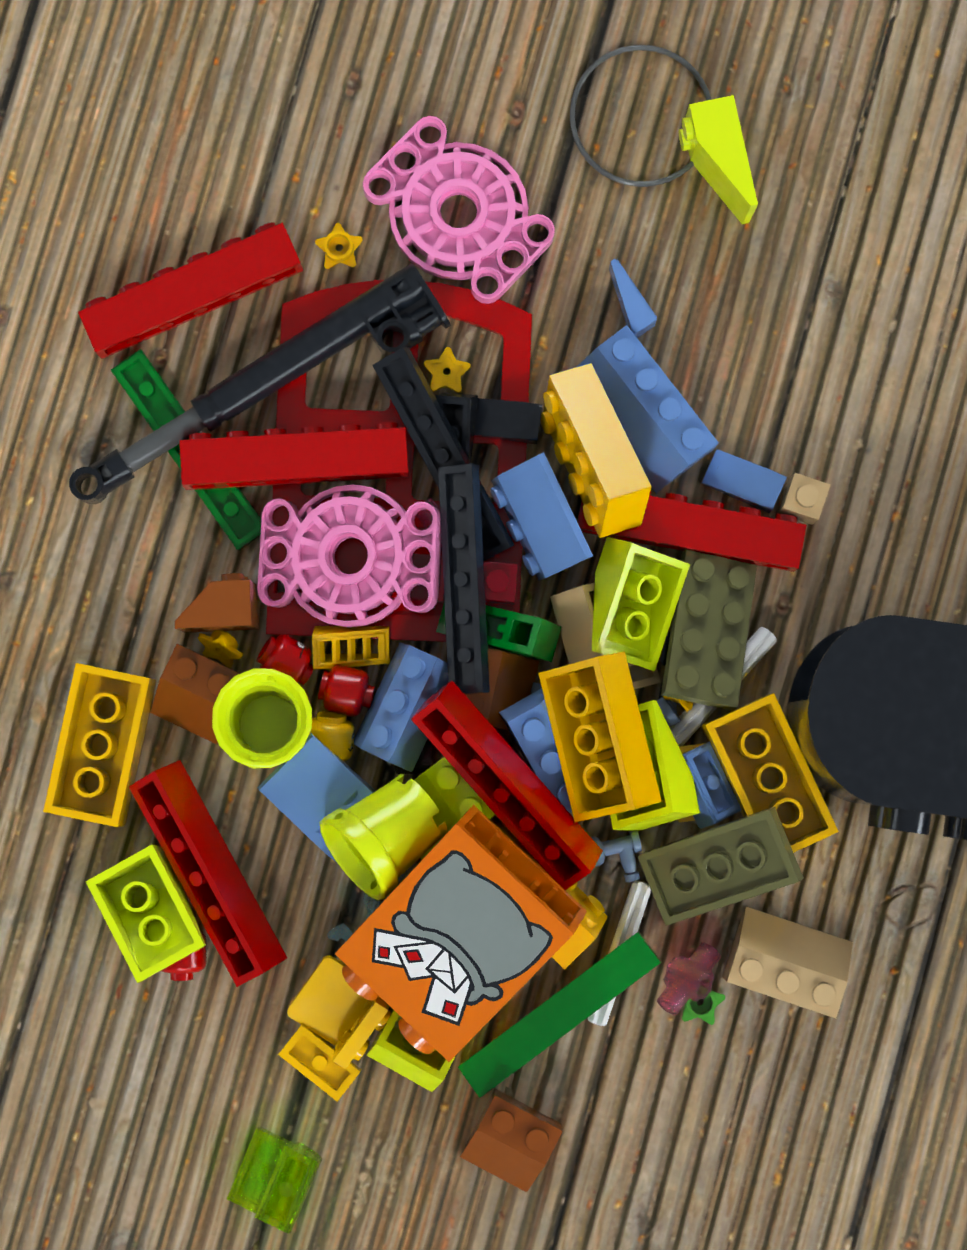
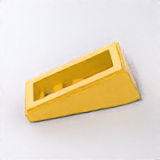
[312,626,390,669]

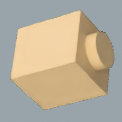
[777,473,830,525]

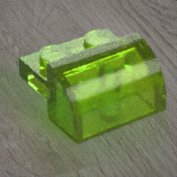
[227,1127,322,1234]

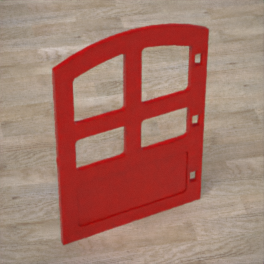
[266,280,532,642]

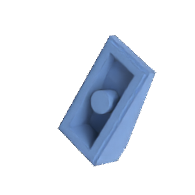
[609,259,657,338]
[702,449,787,513]

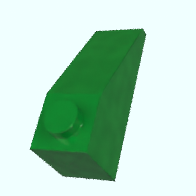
[436,602,562,663]

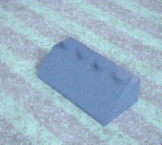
[577,325,719,494]

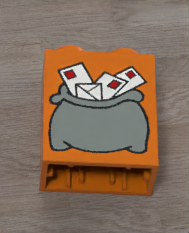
[335,805,587,1062]

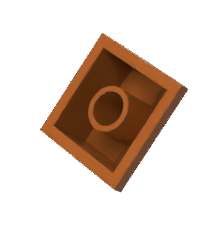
[175,573,260,633]
[150,644,241,745]
[465,648,539,731]
[460,1089,563,1192]

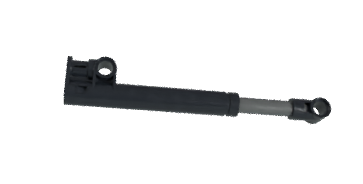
[69,263,451,504]

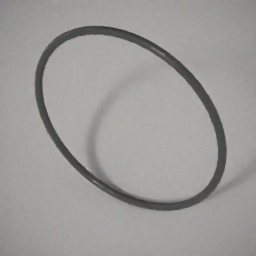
[570,45,711,187]

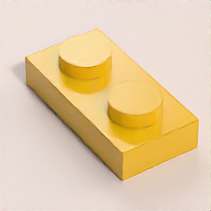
[278,1025,362,1102]

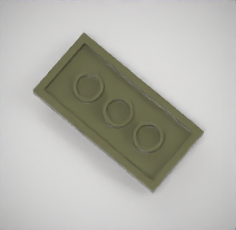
[661,549,757,711]
[638,806,804,926]

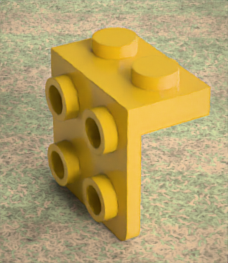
[287,955,391,1070]

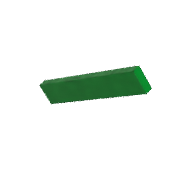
[111,349,261,551]
[458,932,662,1098]

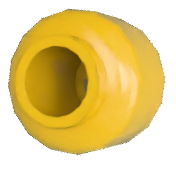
[309,711,355,762]

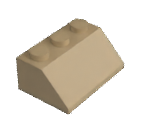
[550,583,661,690]
[722,906,853,1018]

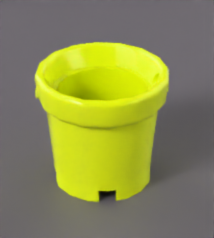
[212,668,312,769]
[319,774,447,901]

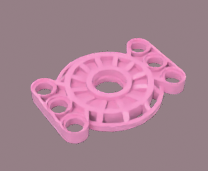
[363,116,555,304]
[257,484,441,627]

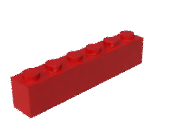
[78,222,304,359]
[180,422,409,490]
[577,491,807,572]
[411,680,603,891]
[128,760,287,987]

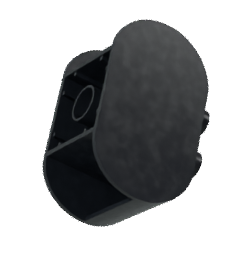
[787,615,967,840]

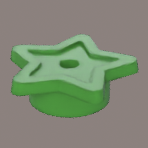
[677,976,725,1025]

